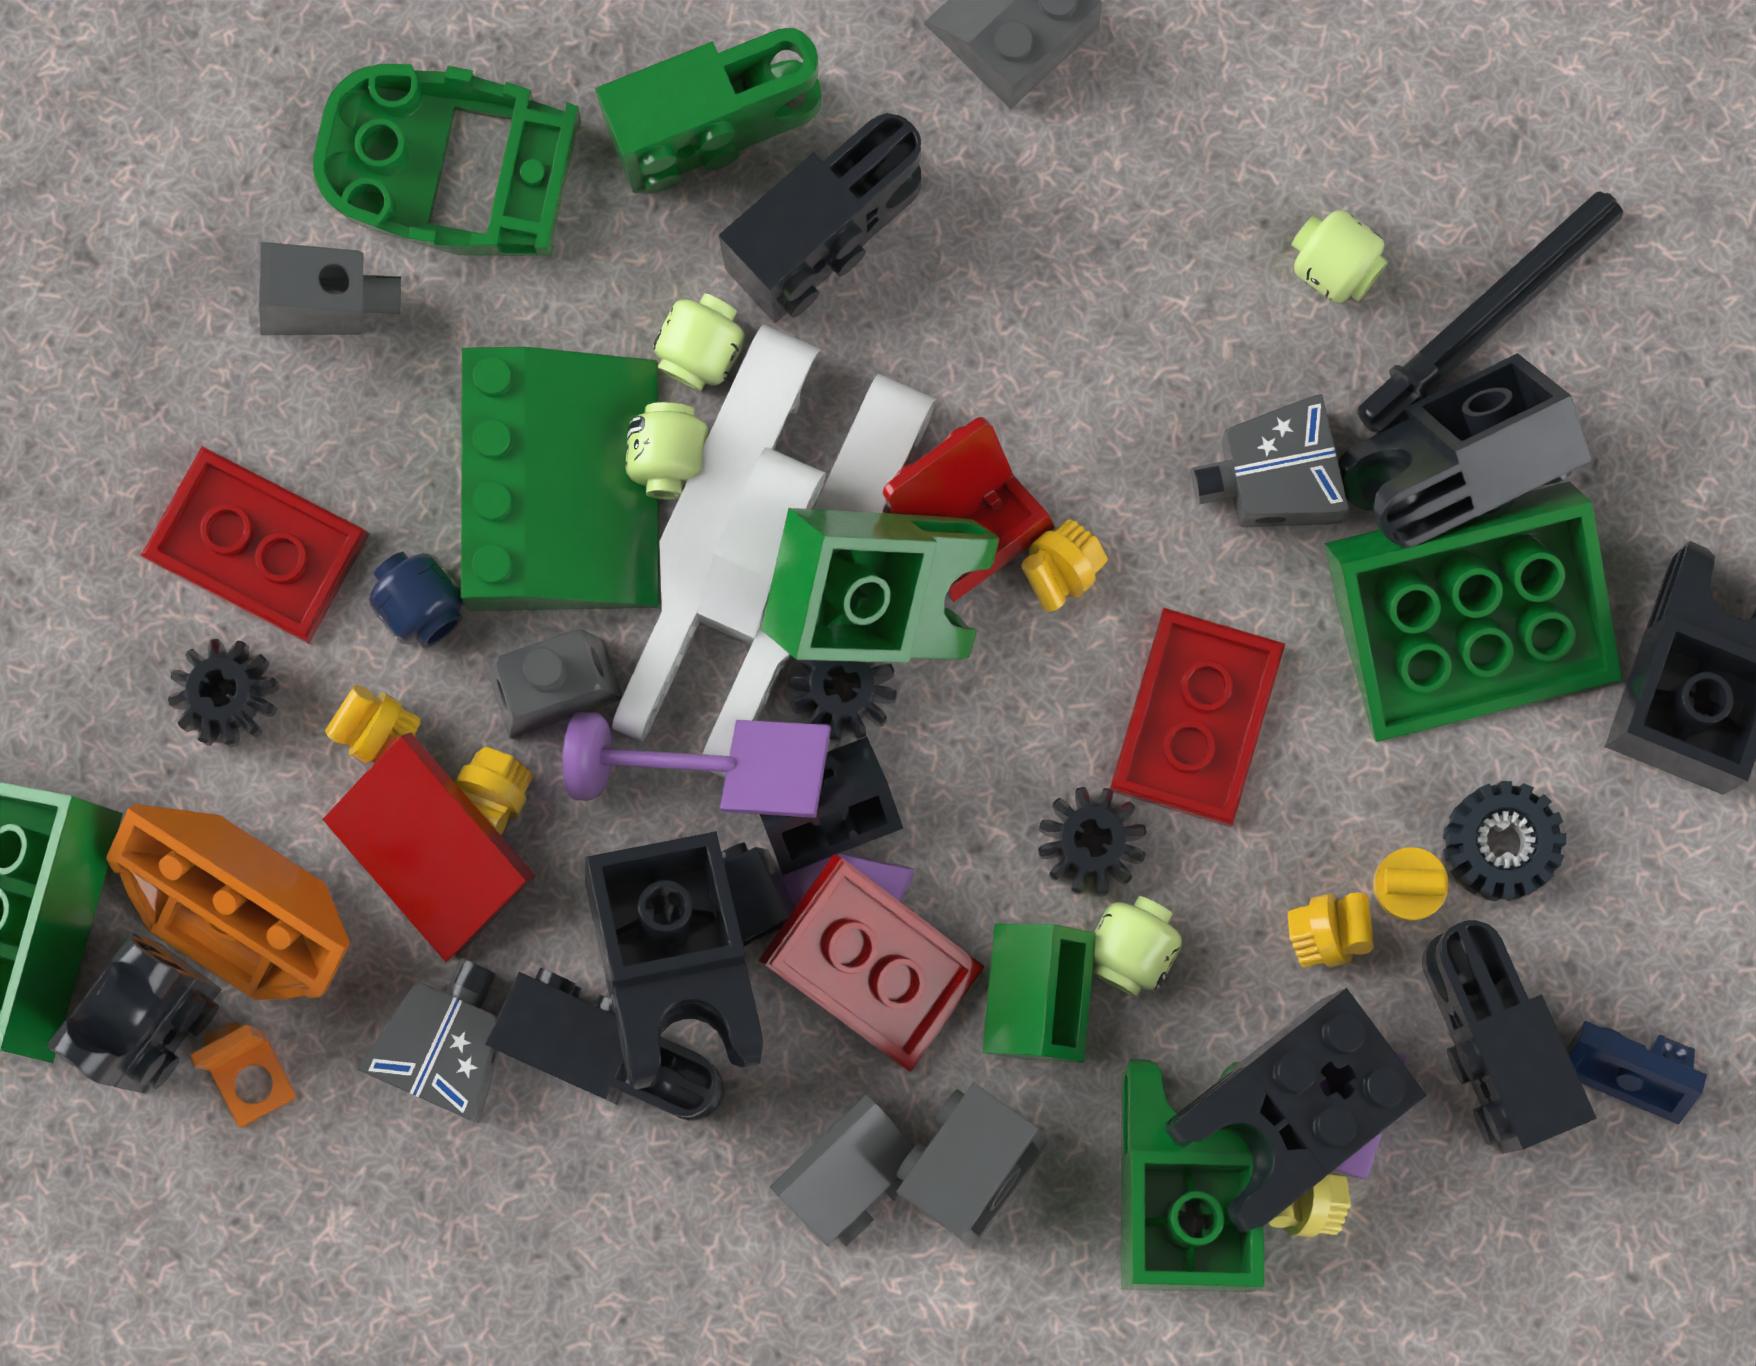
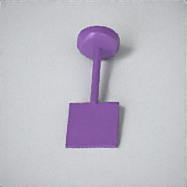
[563,710,831,818]

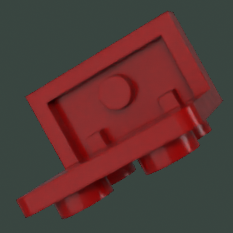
[882,417,1055,602]

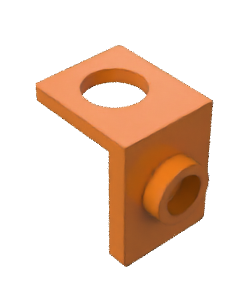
[189,1022,297,1127]

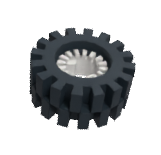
[1443,781,1567,901]

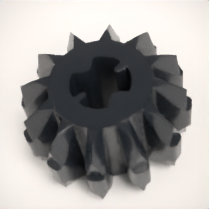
[168,639,279,748]
[789,660,897,744]
[1038,787,1147,896]

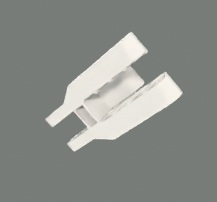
[612,324,937,778]

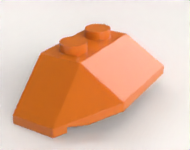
[106,804,351,1000]

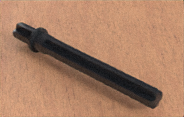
[1357,191,1624,434]

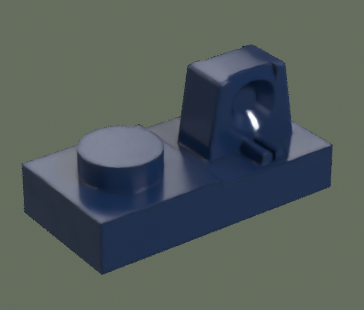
[1566,1021,1707,1124]

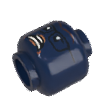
[369,551,463,648]

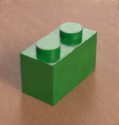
[983,923,1096,1063]

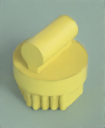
[1269,1172,1351,1238]

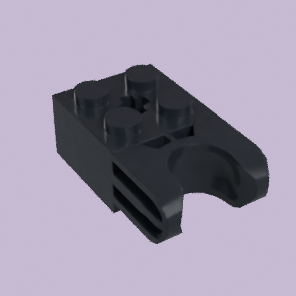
[718,113,921,323]
[1338,353,1592,547]
[1604,541,1756,795]
[585,831,763,1090]
[1422,920,1597,1154]
[46,933,222,1093]
[485,967,724,1121]
[1164,988,1427,1233]

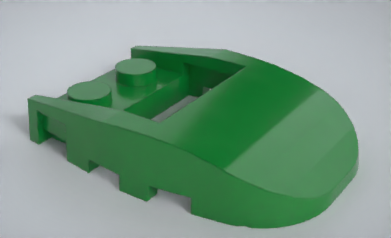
[313,64,581,256]

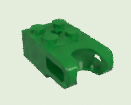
[595,27,822,193]
[761,508,1000,663]
[1121,1059,1264,1292]

